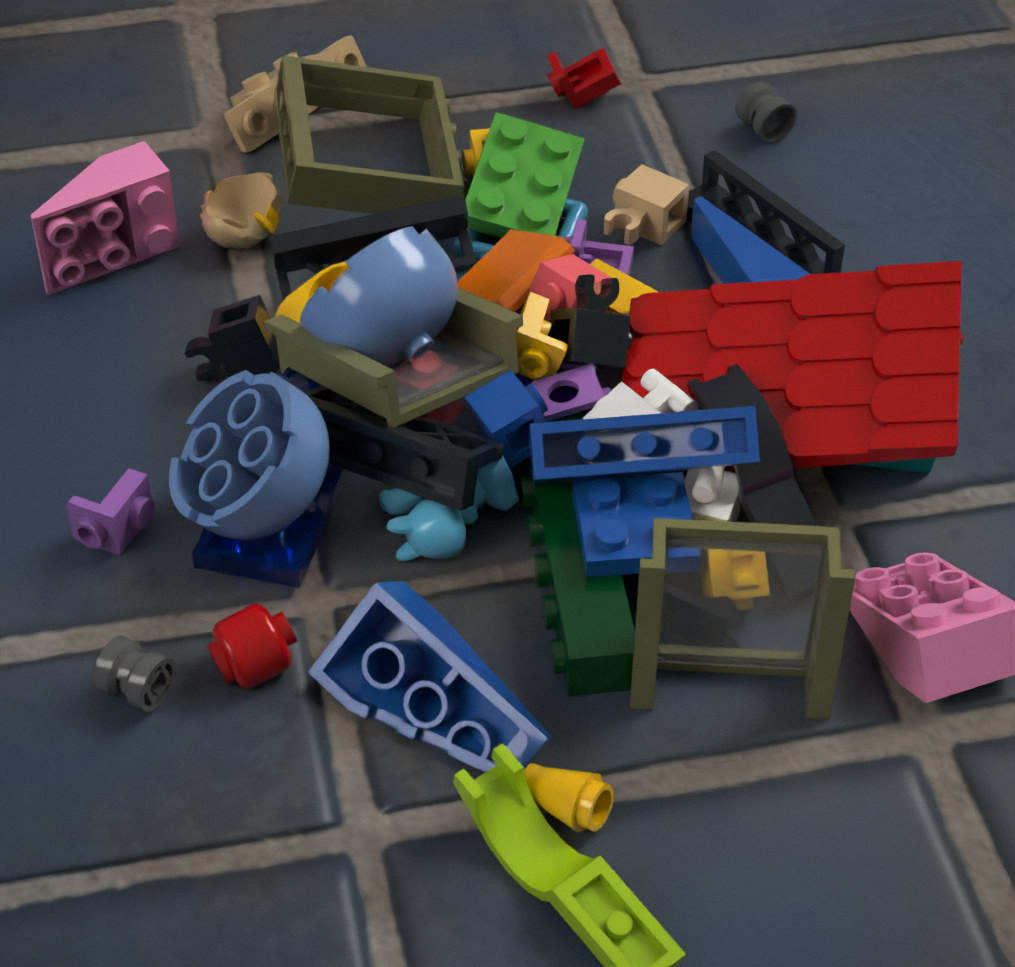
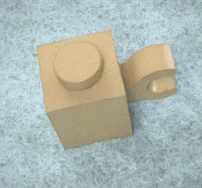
[604,164,689,246]

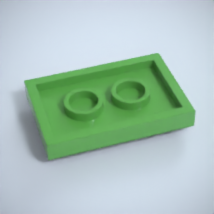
[465,112,585,238]

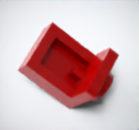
[547,47,621,109]

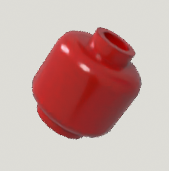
[207,603,298,690]

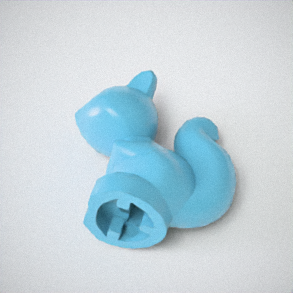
[378,455,519,562]

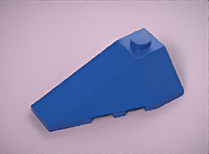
[308,581,552,772]

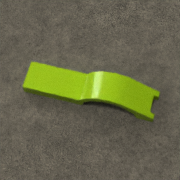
[453,743,686,967]

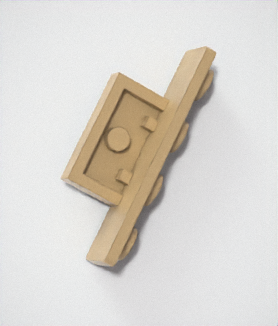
[224,36,367,153]

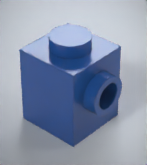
[465,370,548,468]

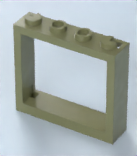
[274,55,468,214]

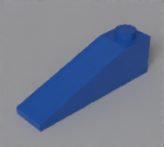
[691,196,810,284]
[529,406,760,484]

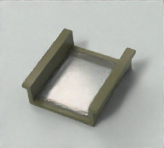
[264,287,523,428]
[630,518,855,719]

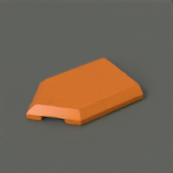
[458,230,575,312]

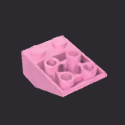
[30,141,180,296]
[849,553,1015,703]

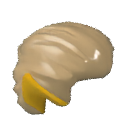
[199,172,283,249]

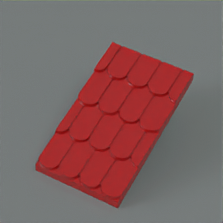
[622,261,962,477]

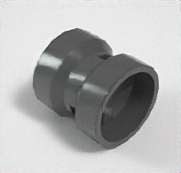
[735,81,797,143]
[93,636,176,712]

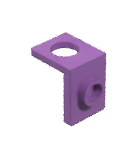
[532,364,611,421]

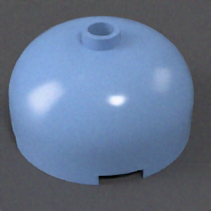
[300,226,458,368]
[169,370,329,540]

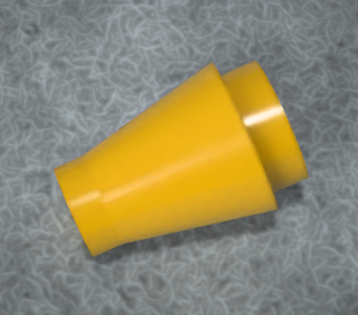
[524,763,614,832]

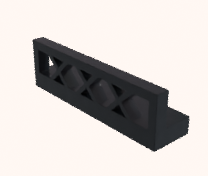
[687,150,845,274]
[269,195,477,301]
[304,385,504,511]

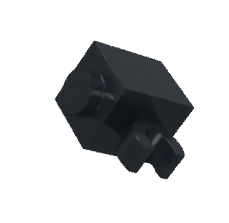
[548,274,632,368]
[184,295,280,381]

